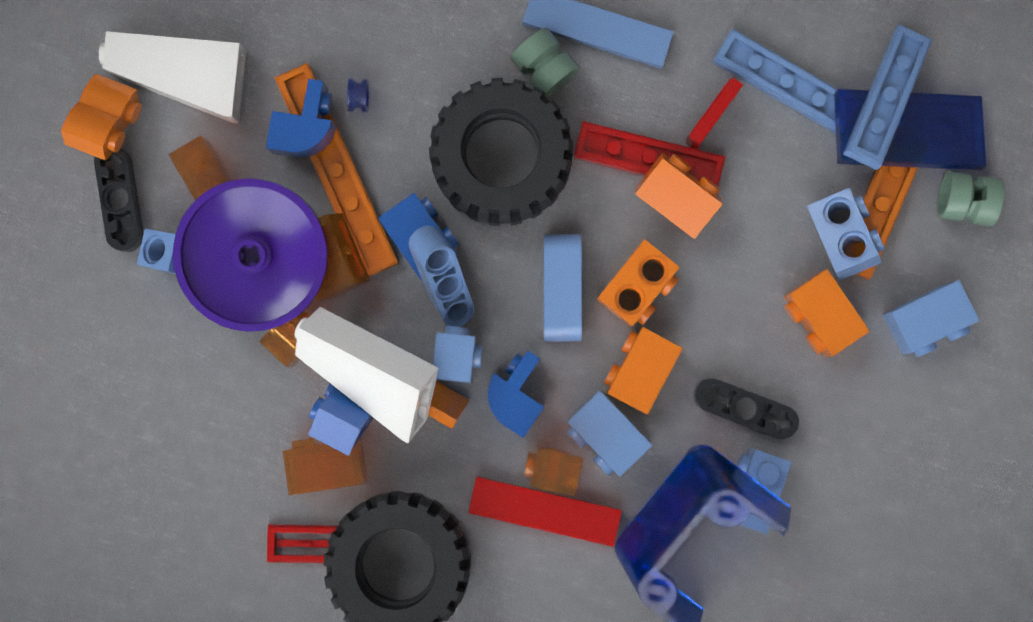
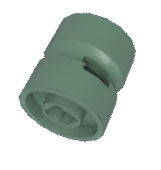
[510,28,580,98]
[937,170,1005,227]

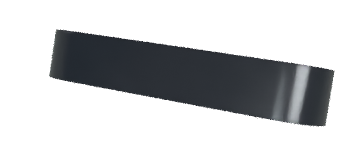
[94,148,143,252]
[693,378,799,439]

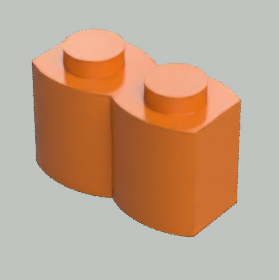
[61,74,142,161]

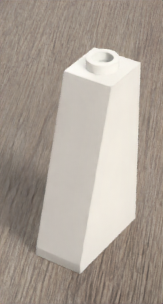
[99,31,247,123]
[294,307,439,443]

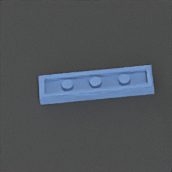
[522,0,674,69]
[843,24,932,170]
[712,28,860,136]

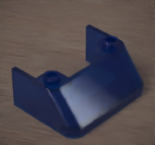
[615,445,791,622]

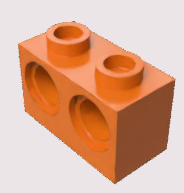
[596,239,680,327]

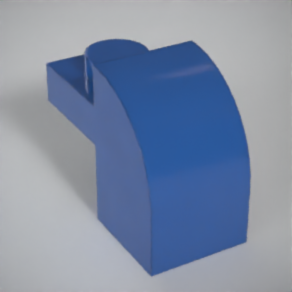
[266,79,337,158]
[488,351,544,438]

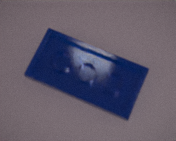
[834,89,987,170]

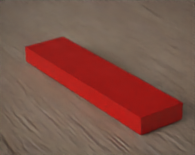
[573,121,726,187]
[468,476,622,547]

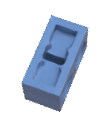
[807,188,885,280]

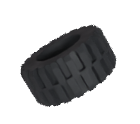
[429,78,573,226]
[323,491,471,622]

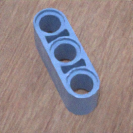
[409,226,475,327]
[544,234,582,342]

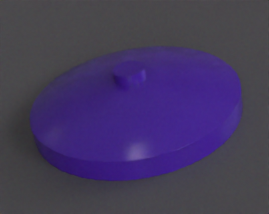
[173,178,328,332]

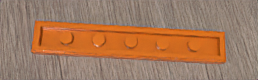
[274,63,399,279]

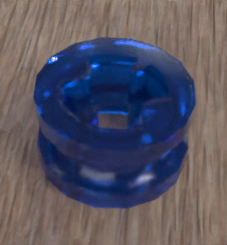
[347,78,369,112]

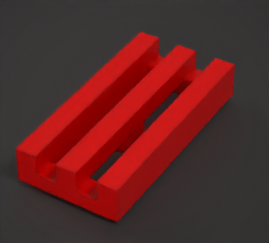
[685,77,744,149]
[267,524,338,563]

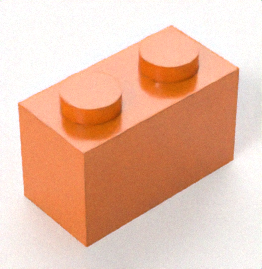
[635,152,723,239]
[783,269,870,357]
[603,327,683,415]

